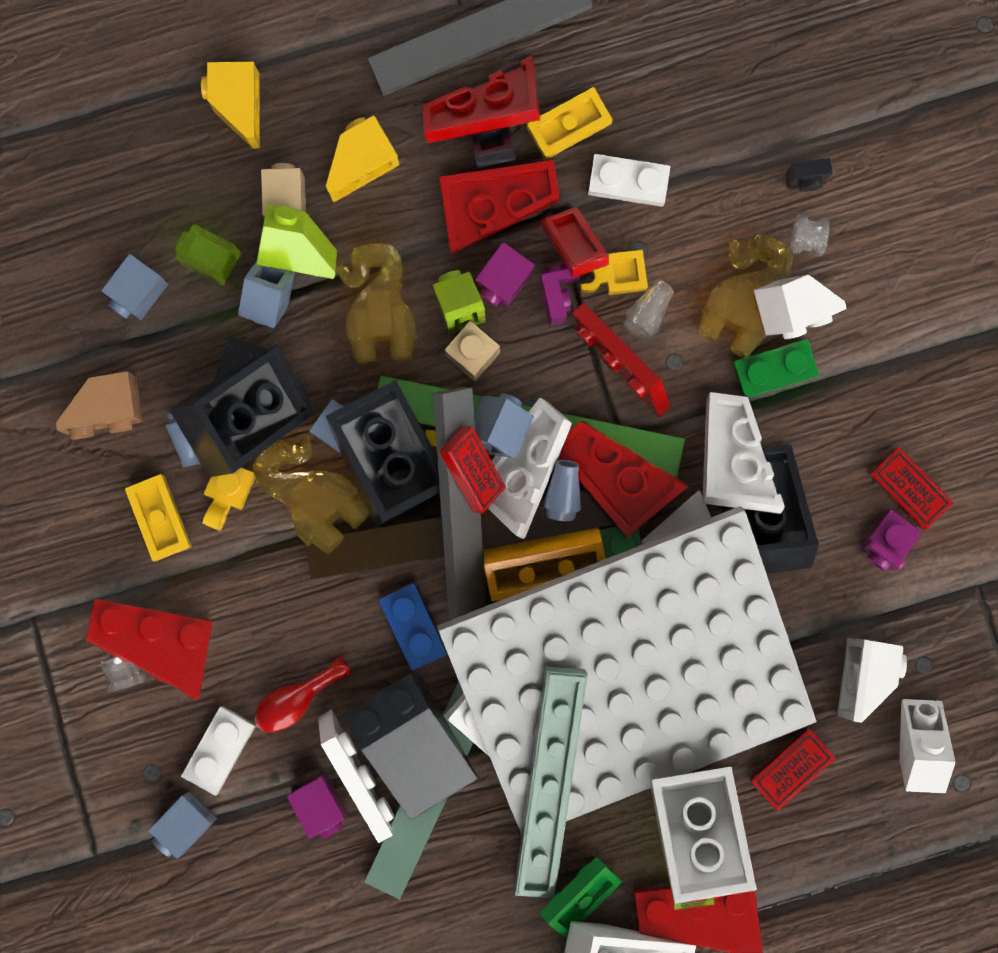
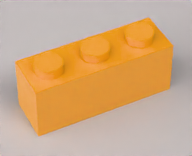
[483,527,606,602]

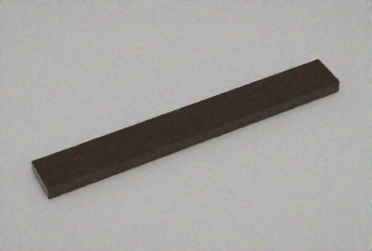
[305,490,616,580]

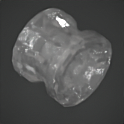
[790,214,830,258]
[99,657,147,694]

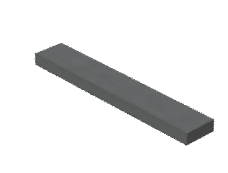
[368,0,592,96]
[433,387,487,621]

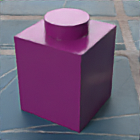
[475,242,535,309]
[286,773,348,840]

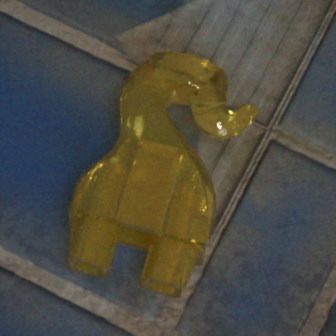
[696,234,793,358]
[336,243,417,364]
[252,436,369,554]

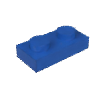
[379,583,448,671]

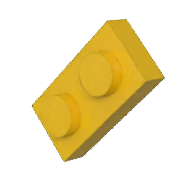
[527,87,613,161]
[125,474,192,562]

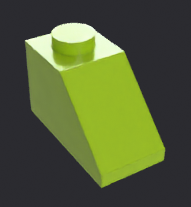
[257,204,337,279]
[433,270,486,335]

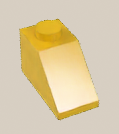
[201,62,260,149]
[326,116,400,202]

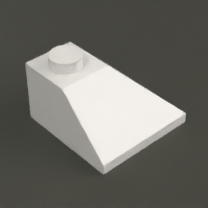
[837,638,907,723]

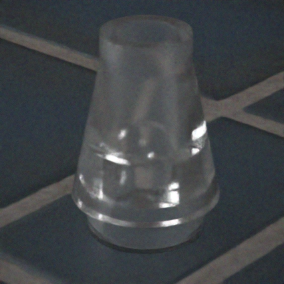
[624,280,674,340]

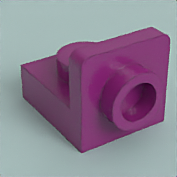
[539,263,580,327]
[860,509,923,572]

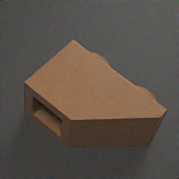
[56,371,143,439]

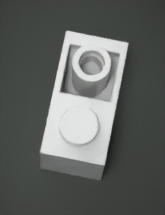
[754,275,847,339]
[900,699,956,793]

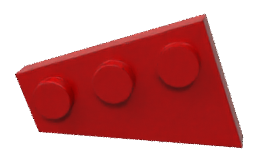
[423,56,540,143]
[440,160,560,255]
[572,303,671,418]
[559,420,689,537]
[85,599,213,701]
[634,886,763,953]

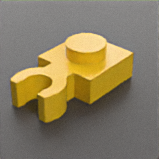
[580,249,648,295]

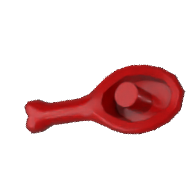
[254,658,351,733]

